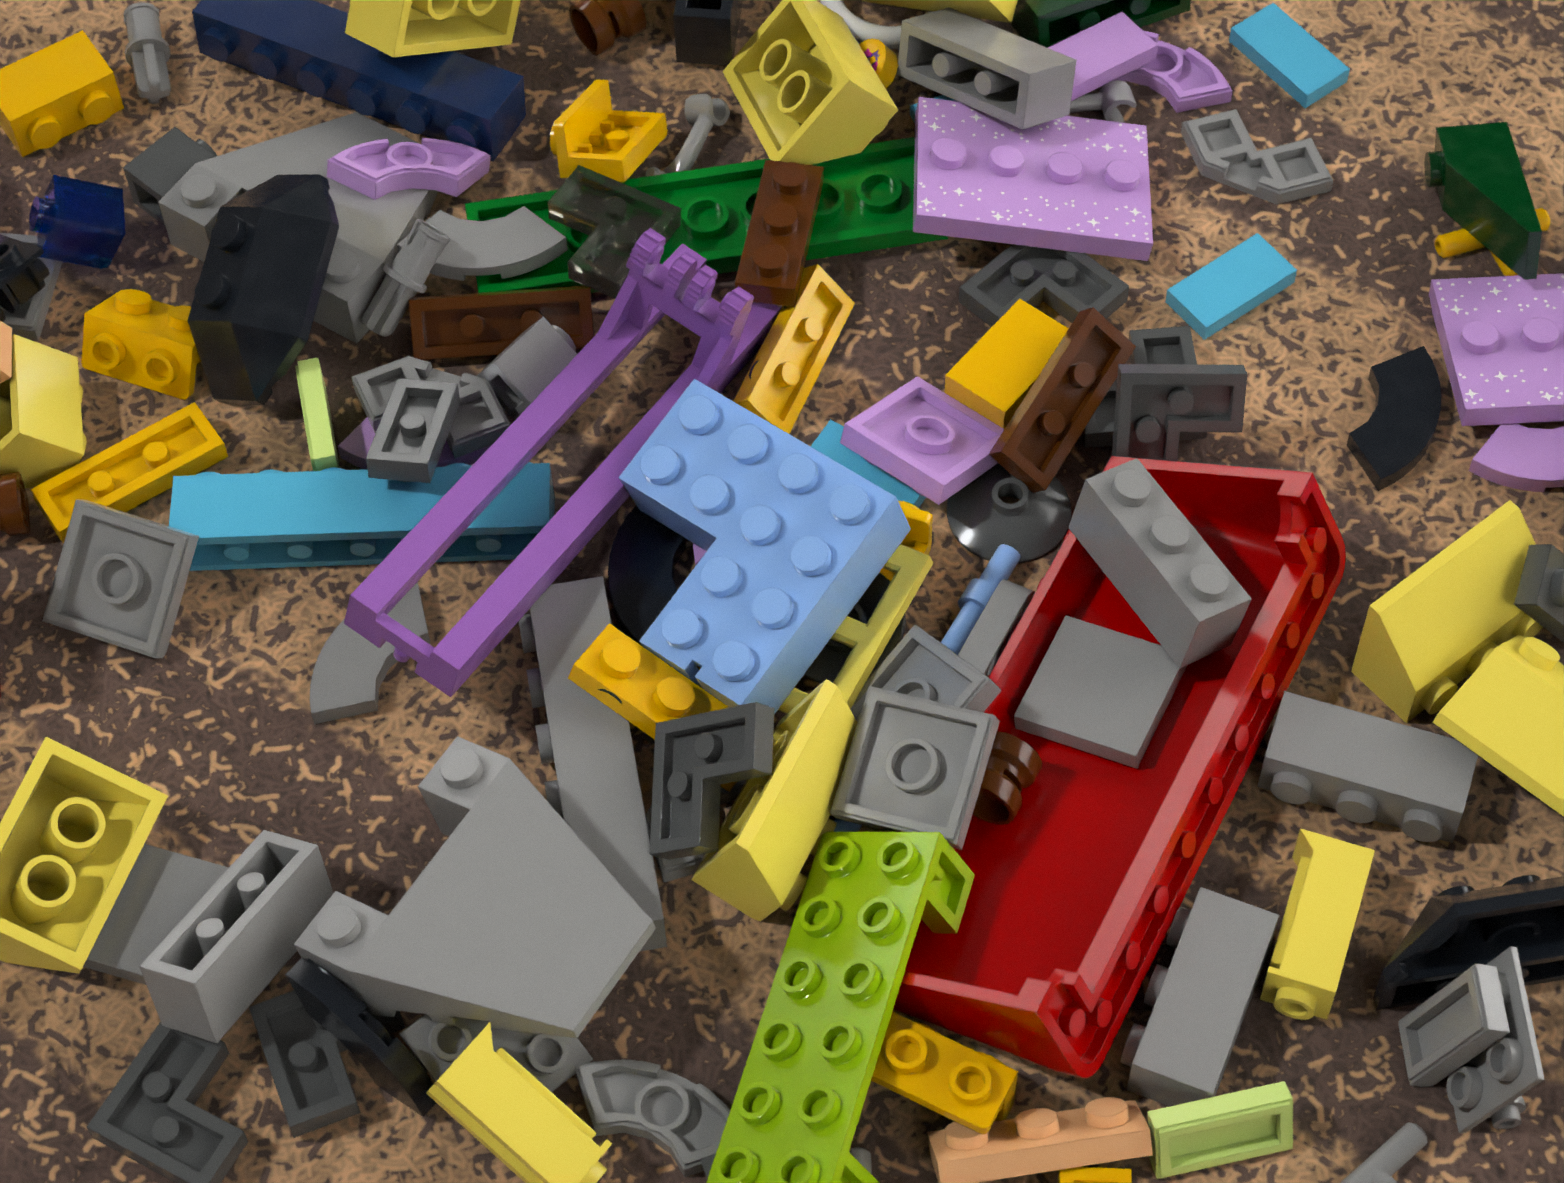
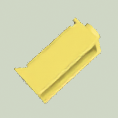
[1260,828,1375,1020]
[426,1022,612,1183]

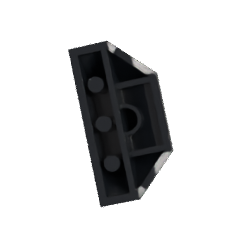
[187,174,339,405]
[1373,875,1564,1010]

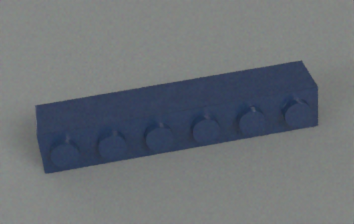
[192,0,526,161]

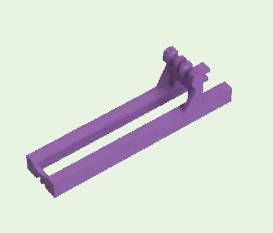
[344,228,781,697]

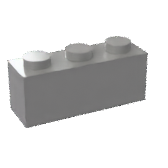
[897,7,1077,130]
[1068,458,1252,669]
[1257,691,1478,843]
[139,830,333,1043]
[1120,887,1279,1106]

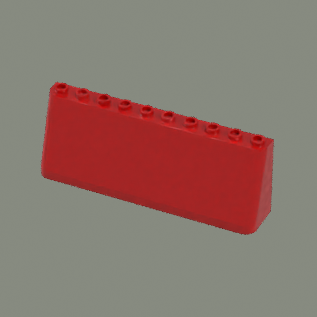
[893,456,1346,1078]

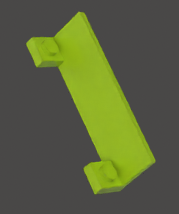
[706,831,975,1183]

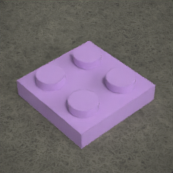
[840,376,1004,505]

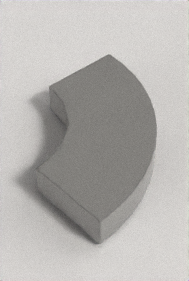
[397,206,567,281]
[310,582,431,724]
[574,1060,730,1177]

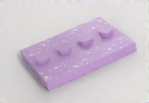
[913,97,1153,261]
[1429,273,1564,426]

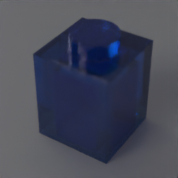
[29,175,126,269]

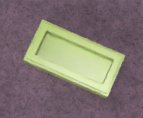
[295,357,340,471]
[1147,1081,1293,1179]

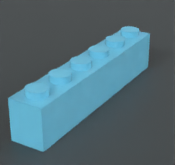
[169,462,555,571]

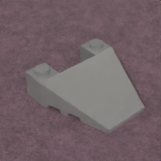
[158,112,438,344]
[294,736,656,1038]

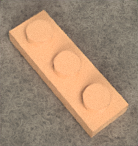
[927,1097,1153,1183]

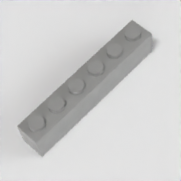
[519,576,667,952]

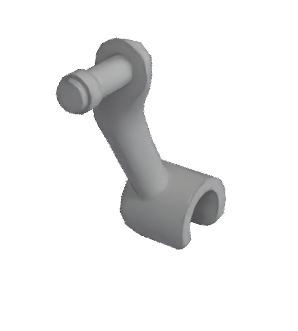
[1070,80,1137,123]
[646,94,730,177]

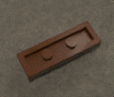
[735,160,824,307]
[409,285,594,360]
[989,307,1136,493]

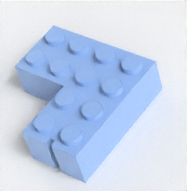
[619,379,911,714]

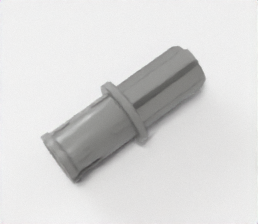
[124,2,171,104]
[362,219,450,337]

